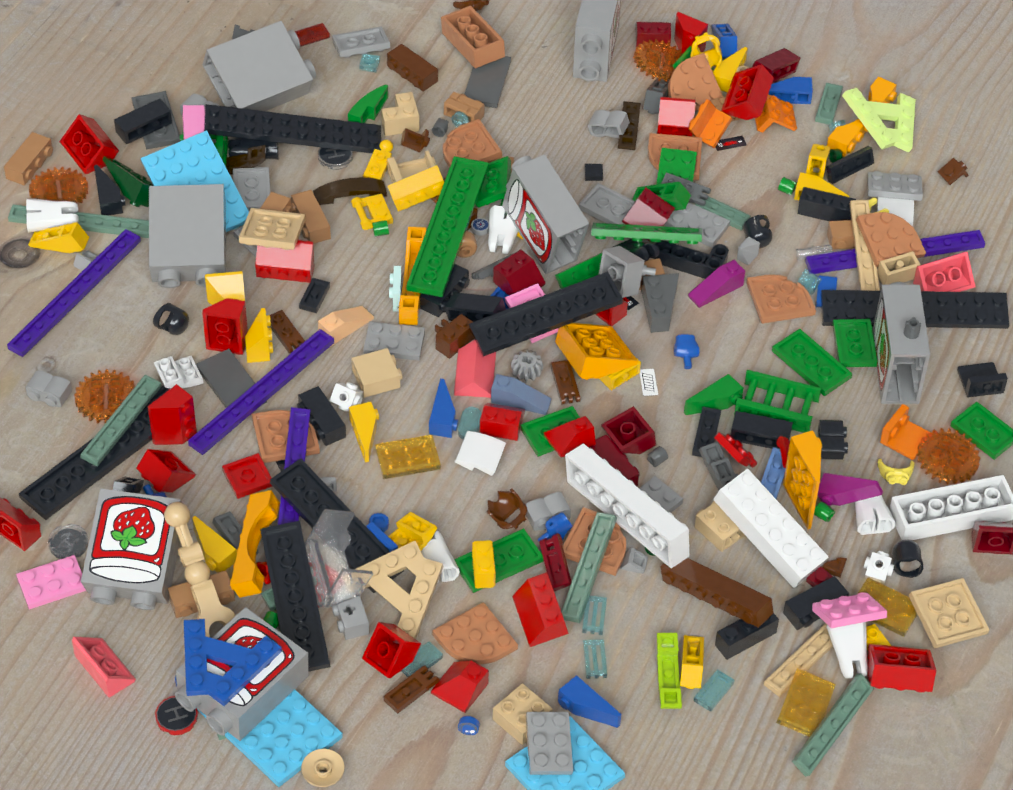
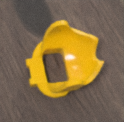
[691,32,722,68]

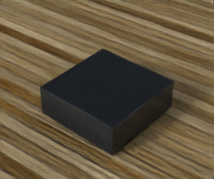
[585,164,603,181]

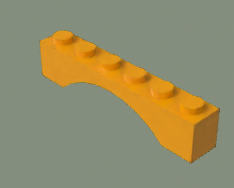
[827,76,897,157]
[399,227,426,325]
[230,490,280,598]

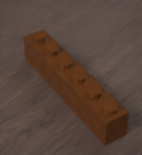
[660,558,774,628]

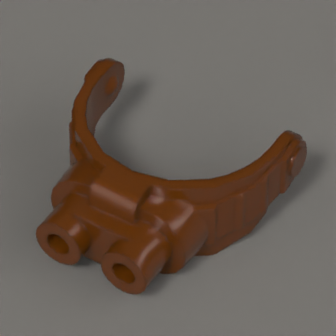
[453,0,489,11]

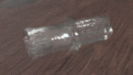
[796,245,833,261]

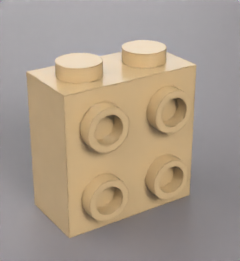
[351,348,403,398]
[695,501,745,552]
[493,683,553,745]

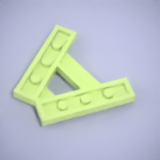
[842,88,916,152]

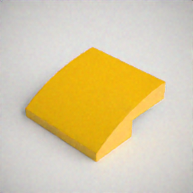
[388,512,437,551]

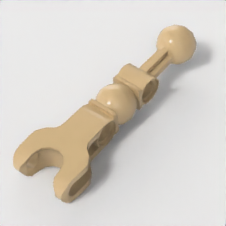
[164,502,235,637]

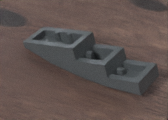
[699,441,738,490]

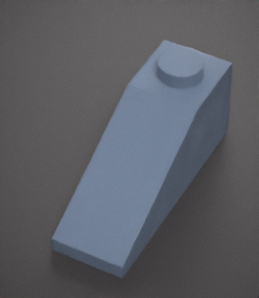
[491,374,551,415]

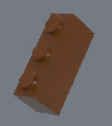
[387,44,438,92]

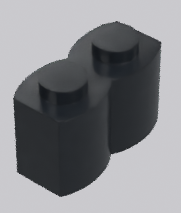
[818,420,848,460]

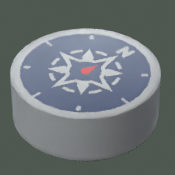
[471,218,489,236]

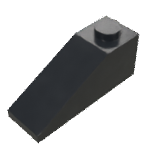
[94,165,126,216]

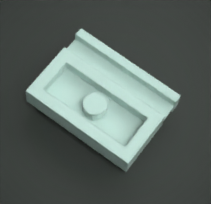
[389,266,402,312]

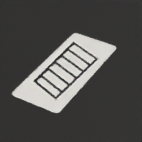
[640,369,658,396]

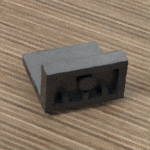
[957,362,1008,398]

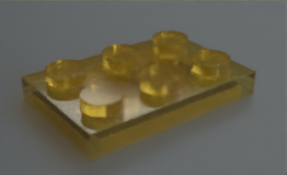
[375,435,441,479]
[858,578,918,637]
[776,668,836,737]

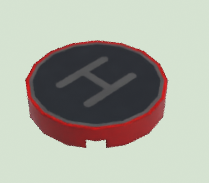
[155,696,198,736]

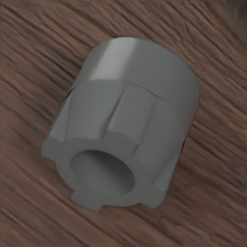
[432,118,449,137]
[904,317,921,339]
[647,446,668,467]

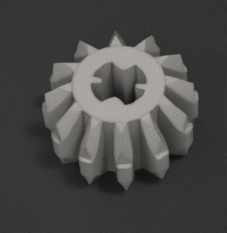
[511,350,543,382]

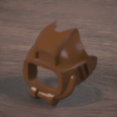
[486,488,527,529]

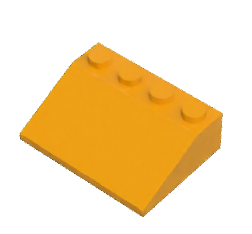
[555,323,638,380]
[783,430,822,530]

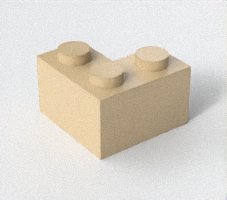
[381,92,419,136]

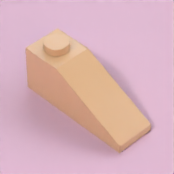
[318,306,374,347]

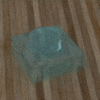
[359,54,380,73]
[796,269,822,295]

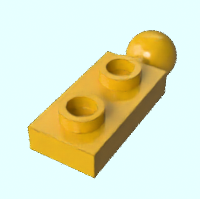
[363,140,393,180]

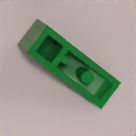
[632,182,691,211]
[684,374,744,415]

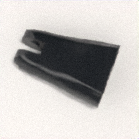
[228,138,279,160]
[613,238,659,262]

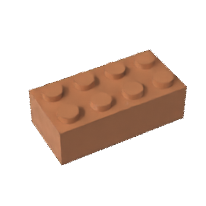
[441,6,505,68]

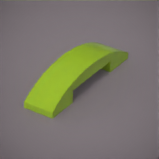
[657,633,682,709]

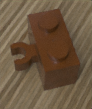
[435,314,474,359]

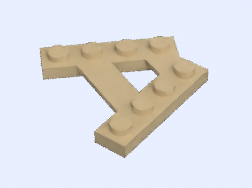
[342,541,444,639]

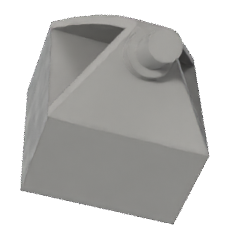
[599,246,656,298]

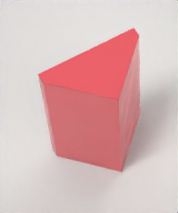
[913,251,976,292]
[454,340,496,398]
[72,637,136,698]

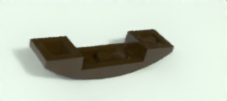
[617,101,641,150]
[226,145,266,174]
[313,177,387,205]

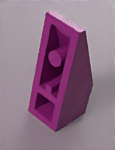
[688,259,745,308]
[818,473,883,506]

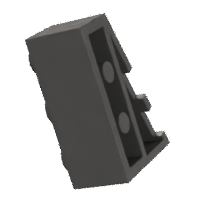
[641,273,679,333]

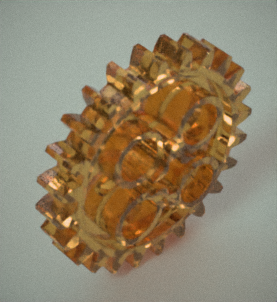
[633,39,682,82]
[29,167,88,203]
[74,369,135,424]
[916,428,981,485]

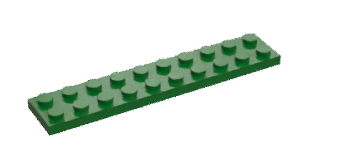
[406,156,489,297]

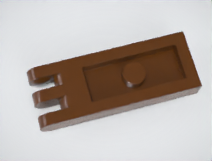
[269,310,305,354]
[551,360,581,405]
[383,665,440,714]

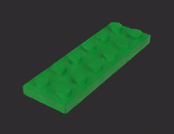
[591,222,702,244]

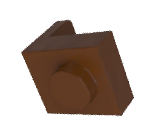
[401,128,430,153]
[937,158,969,185]

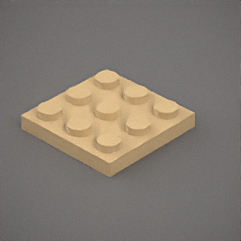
[239,208,305,250]
[909,578,990,649]

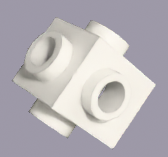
[330,382,363,411]
[864,551,894,584]

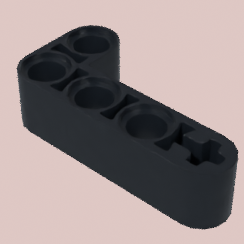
[653,240,729,279]

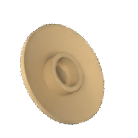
[301,749,344,787]

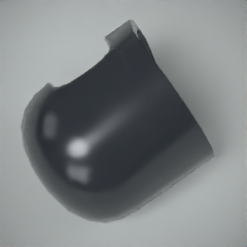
[743,215,772,249]
[153,303,189,335]
[892,540,924,578]

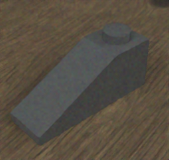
[643,77,670,114]

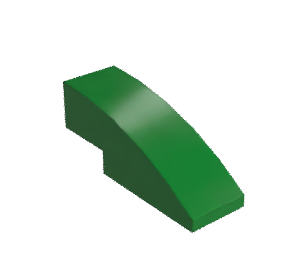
[348,84,388,123]

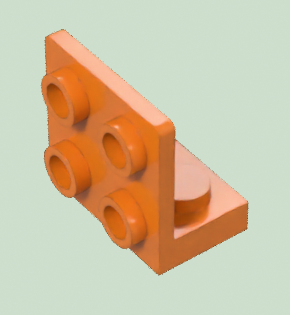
[755,94,797,133]
[689,99,732,148]
[880,404,933,460]

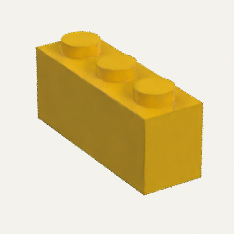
[388,165,444,212]

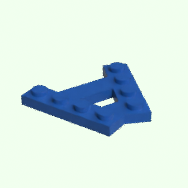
[184,619,282,706]

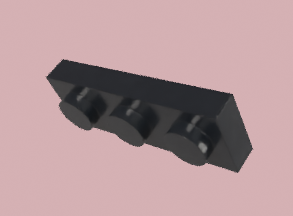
[826,146,874,184]
[692,407,721,457]

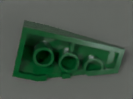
[103,156,153,207]

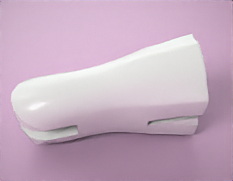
[26,198,79,233]
[488,205,518,254]
[855,495,895,535]
[421,531,460,583]
[827,622,868,679]

